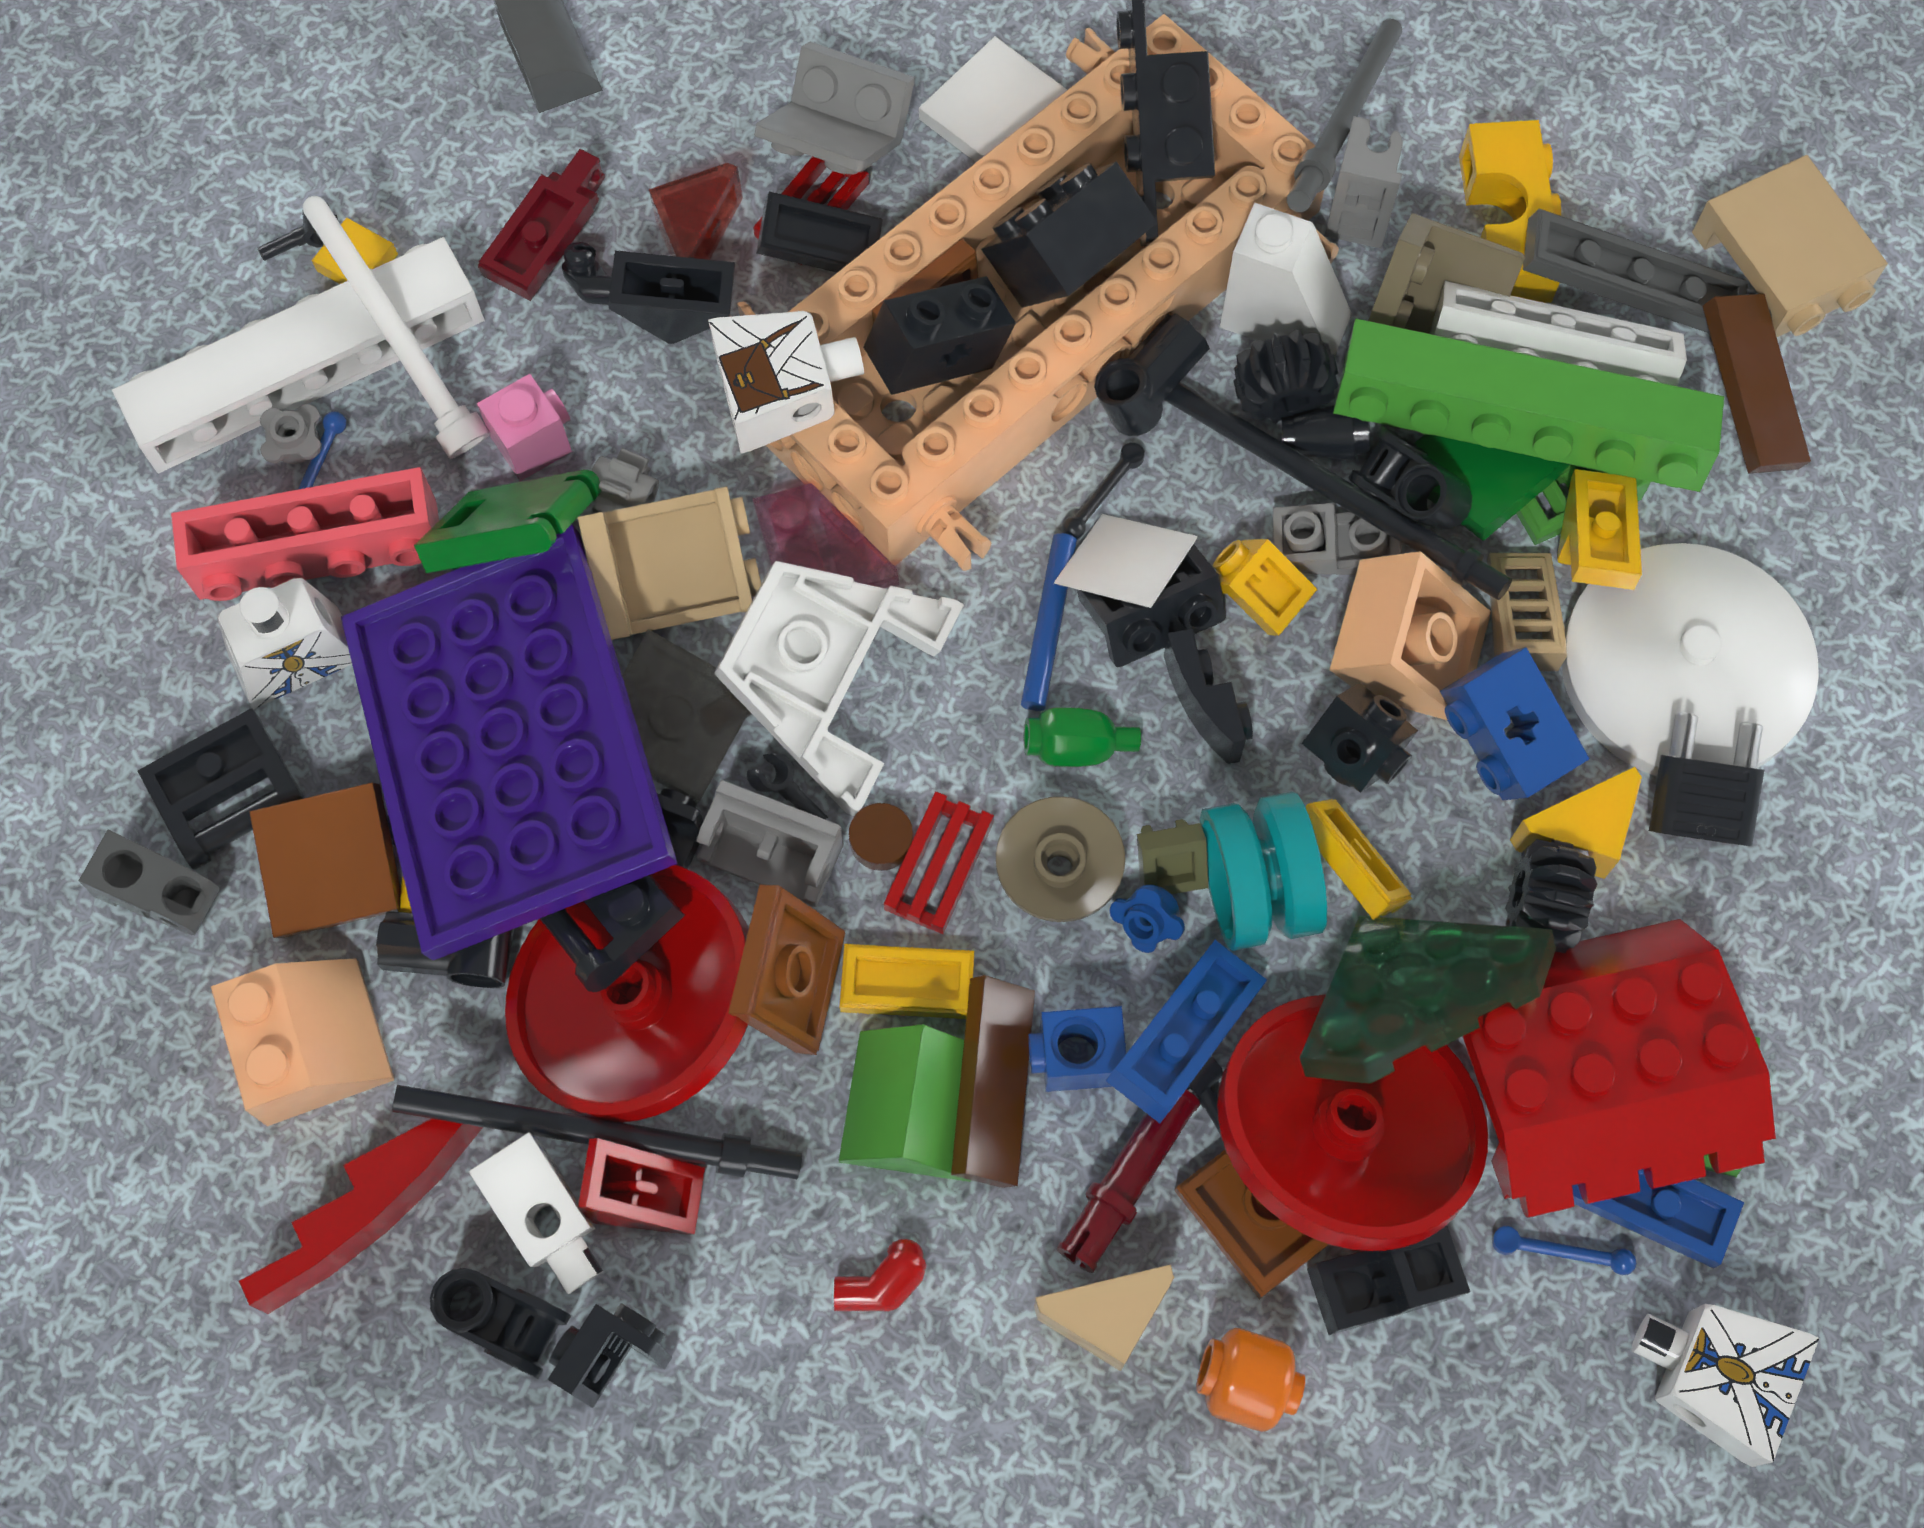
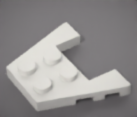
[714,561,964,816]

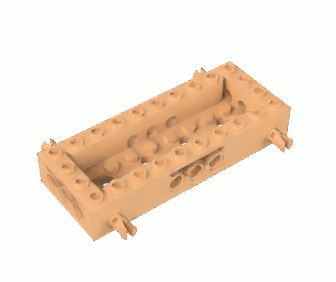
[737,14,1339,571]

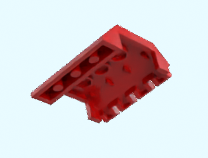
[1429,919,1776,1218]

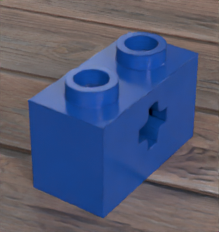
[1440,647,1590,800]

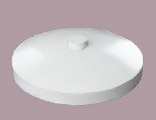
[1562,543,1819,776]

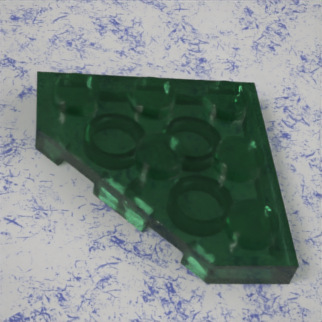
[1300,916,1556,1084]

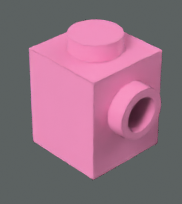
[477,373,572,481]

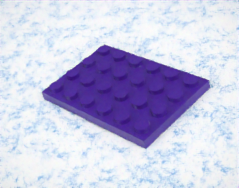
[341,524,678,961]

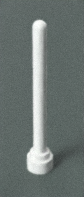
[303,196,490,459]

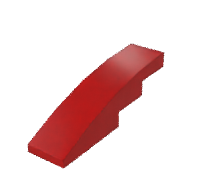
[239,1119,483,1314]

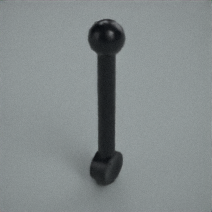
[1061,442,1144,540]

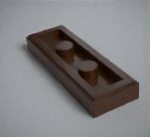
[1703,294,1811,474]
[951,975,1035,1188]

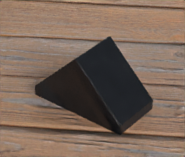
[608,250,735,344]

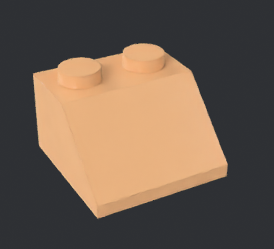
[1330,551,1491,720]
[211,958,394,1126]

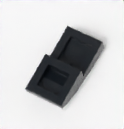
[1307,1226,1470,1335]

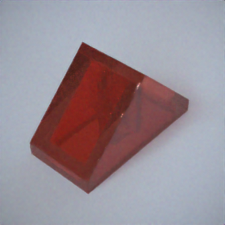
[649,163,743,260]

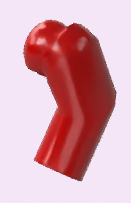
[834,1239,927,1311]

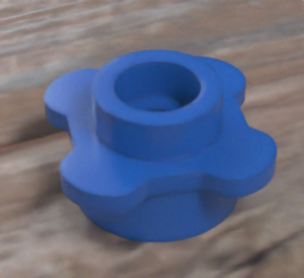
[1109,885,1185,953]

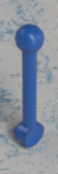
[297,411,347,490]
[1492,1226,1637,1275]

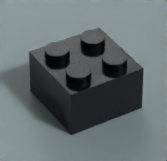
[981,161,1158,308]

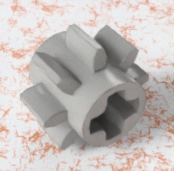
[591,448,659,513]

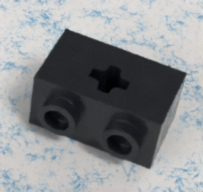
[863,276,1016,395]

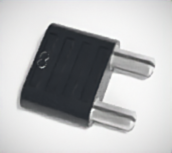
[1648,712,1765,846]

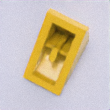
[1510,767,1642,879]

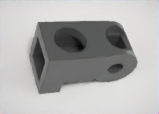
[78,829,220,936]

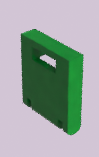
[414,469,602,573]

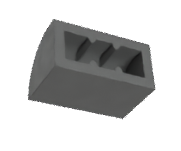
[493,0,603,113]

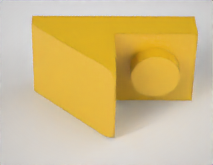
[1557,469,1642,590]

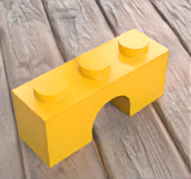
[1459,120,1561,303]

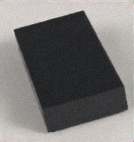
[756,191,883,272]

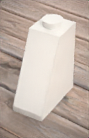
[1220,202,1352,356]

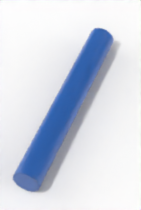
[1021,533,1077,711]

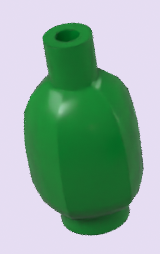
[1023,708,1141,768]

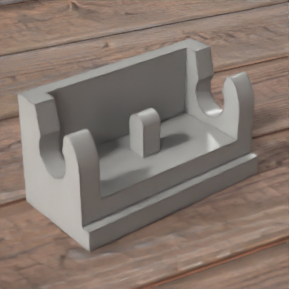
[1325,116,1403,249]
[697,780,844,907]

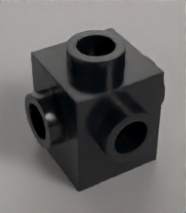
[1301,682,1418,793]

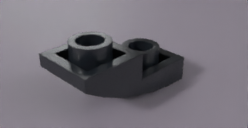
[1164,629,1253,764]

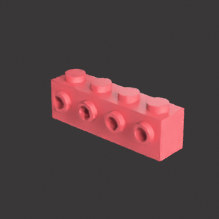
[171,467,439,601]

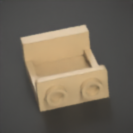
[1692,155,1888,337]
[577,486,761,640]

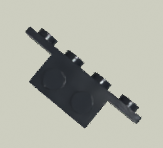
[1116,0,1215,246]

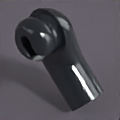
[562,242,612,305]

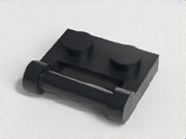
[137,708,305,870]
[537,874,685,992]

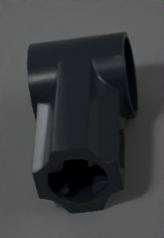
[1094,313,1210,436]
[376,911,514,989]

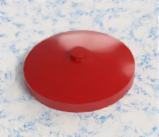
[505,865,749,1123]
[1217,994,1488,1251]

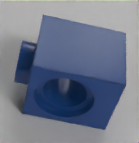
[1028,1006,1126,1092]

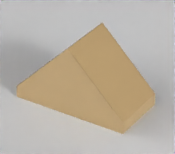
[1034,1264,1174,1371]

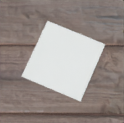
[1054,514,1198,608]

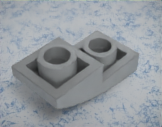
[1273,503,1402,575]

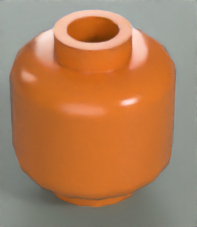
[1196,1328,1305,1432]

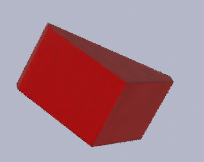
[578,1138,705,1235]

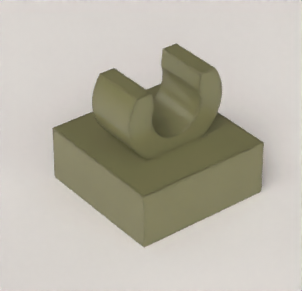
[1137,819,1209,894]

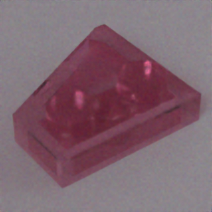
[753,483,899,588]

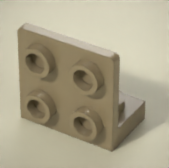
[1368,213,1525,334]

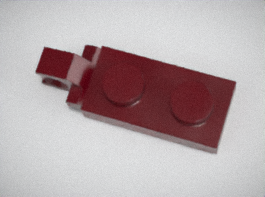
[478,149,605,301]

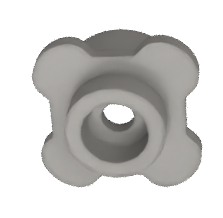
[260,404,322,464]

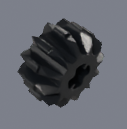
[1233,330,1339,423]
[1505,839,1598,954]

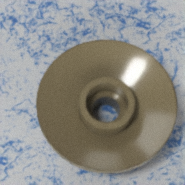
[996,797,1125,922]

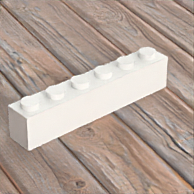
[112,237,485,474]

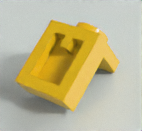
[1213,539,1318,636]

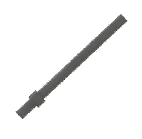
[1287,19,1402,212]

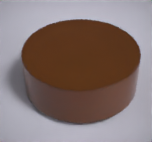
[849,803,913,871]

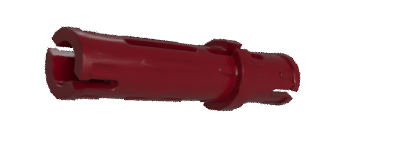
[1057,1089,1201,1273]

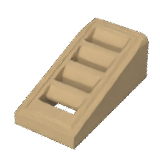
[1487,553,1567,671]

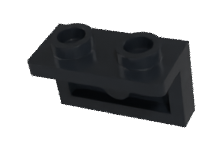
[547,1303,672,1408]

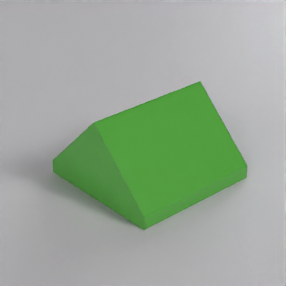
[839,1024,971,1182]

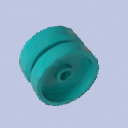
[1200,792,1328,951]

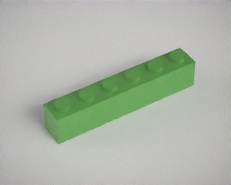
[1333,318,1724,492]

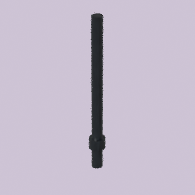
[392,1085,802,1180]

